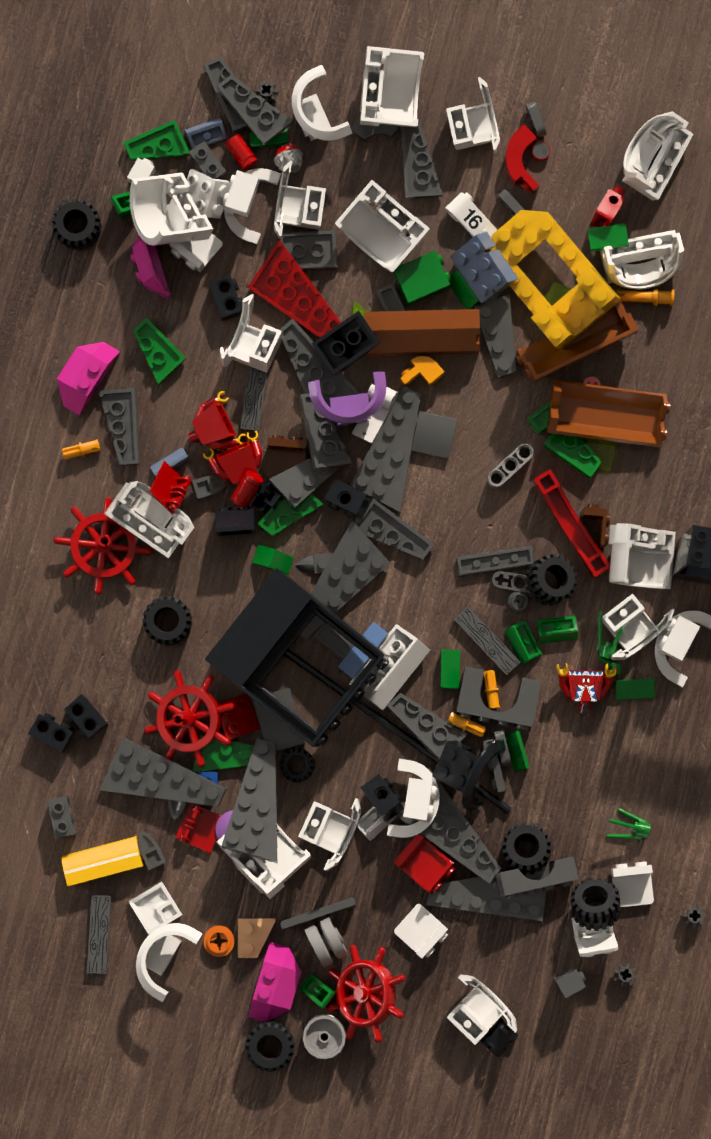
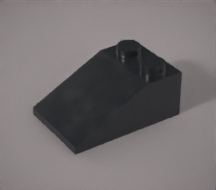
[312,311,380,376]

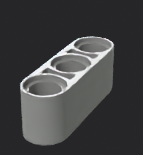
[487,444,533,489]

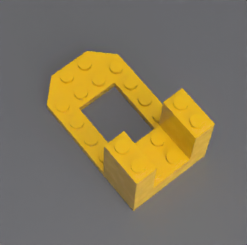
[491,210,621,349]

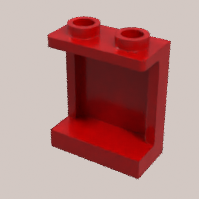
[393,834,456,894]

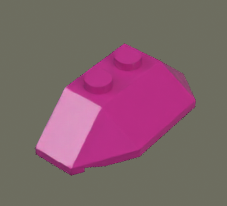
[130,236,172,300]
[57,342,120,416]
[248,941,302,1022]

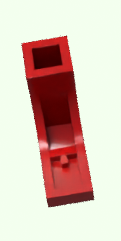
[505,124,539,195]

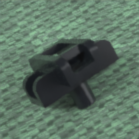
[252,482,284,514]

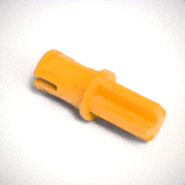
[62,439,101,459]
[484,670,500,709]
[447,712,486,737]

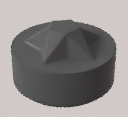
[508,591,528,611]

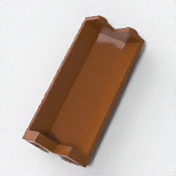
[515,301,639,383]
[364,309,480,357]
[547,380,670,448]

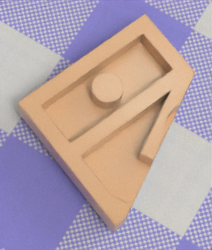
[238,918,276,958]

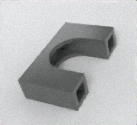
[456,666,541,730]

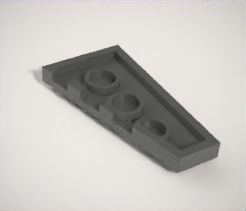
[203,57,248,133]
[217,74,293,146]
[401,122,443,199]
[473,294,516,378]
[98,388,140,466]
[299,394,352,470]
[268,455,349,509]
[355,498,435,560]
[386,693,468,760]

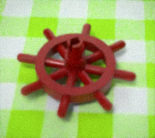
[53,497,153,595]
[144,670,235,767]
[326,945,406,1043]

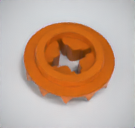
[203,926,235,957]

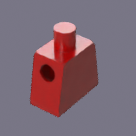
[590,186,626,227]

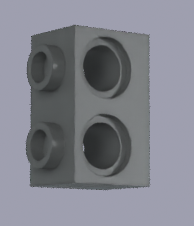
[189,141,227,180]
[48,796,77,838]
[554,968,587,998]

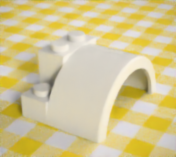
[360,46,424,127]
[130,173,213,246]
[335,180,430,272]
[608,523,676,589]
[217,824,311,899]

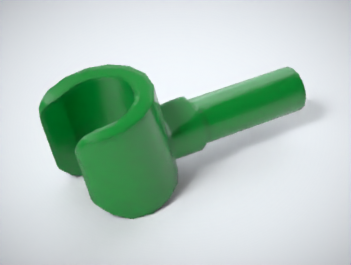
[598,656,622,676]

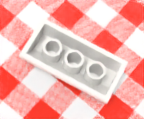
[349,624,430,710]

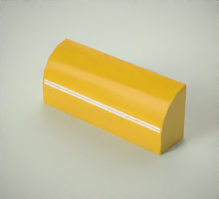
[62,836,144,886]

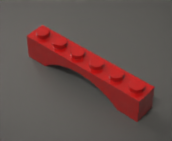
[533,469,610,579]

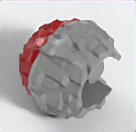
[274,143,303,173]

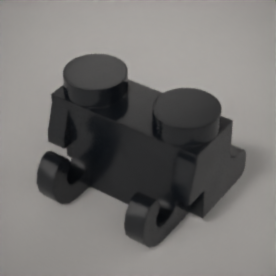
[480,1018,518,1057]

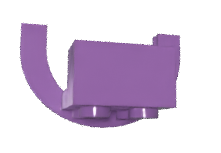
[308,372,387,426]

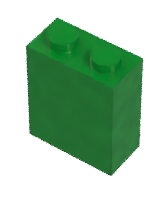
[393,250,452,306]

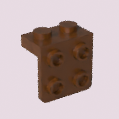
[266,435,307,479]
[581,504,610,550]

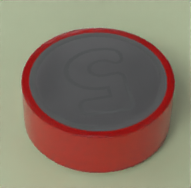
[531,141,550,161]

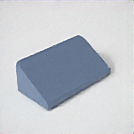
[185,118,228,149]
[150,448,189,476]

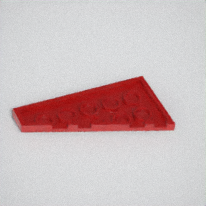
[247,240,342,338]

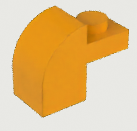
[400,356,444,387]

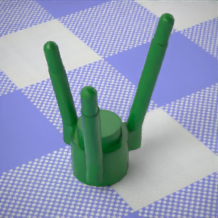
[596,611,623,659]
[606,808,651,840]

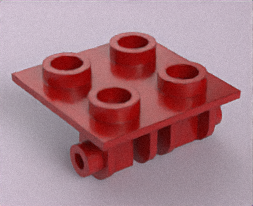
[149,461,191,515]
[218,693,261,740]
[175,803,221,853]

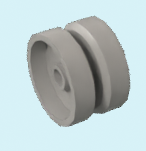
[305,917,348,967]
[303,1014,346,1059]

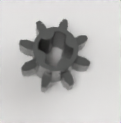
[255,79,279,103]
[681,903,707,928]
[613,962,637,986]

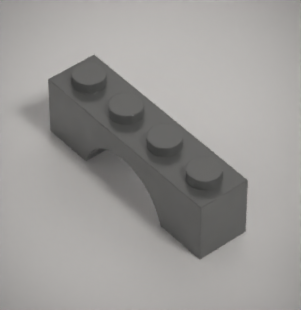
[495,857,578,899]

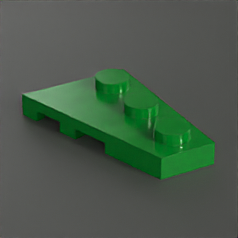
[123,120,190,161]
[133,317,186,385]
[543,433,602,479]
[258,494,324,537]
[193,735,254,773]

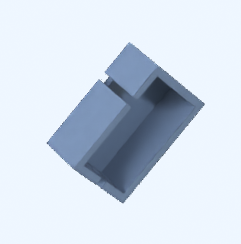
[450,232,518,303]

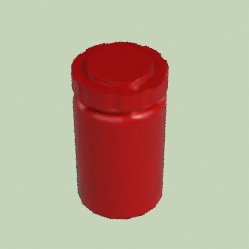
[225,134,259,171]
[231,470,263,508]

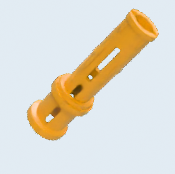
[617,289,674,306]

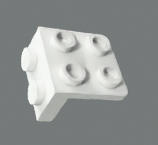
[187,169,230,219]
[169,233,223,272]
[611,861,654,907]
[394,904,448,958]
[572,918,618,957]

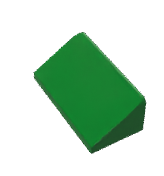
[249,128,289,150]
[588,224,629,252]
[450,270,479,309]
[537,616,578,644]
[505,620,542,664]
[440,649,460,689]
[615,678,655,700]
[505,731,529,772]

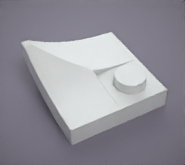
[128,881,182,935]

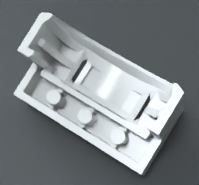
[622,112,694,200]
[600,230,684,289]
[105,481,194,558]

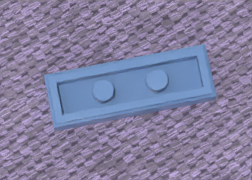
[338,622,388,679]

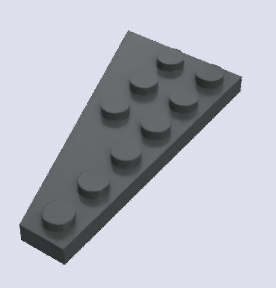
[280,319,360,431]
[350,386,421,513]
[300,521,390,640]
[99,738,227,806]
[221,739,278,864]
[396,768,501,884]
[427,863,549,921]

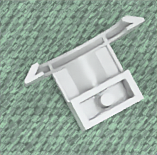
[292,65,352,141]
[446,77,501,154]
[274,161,326,238]
[223,168,281,244]
[220,294,282,373]
[602,594,674,660]
[655,611,711,688]
[387,759,440,838]
[298,798,361,871]
[136,923,202,1002]
[447,974,517,1045]

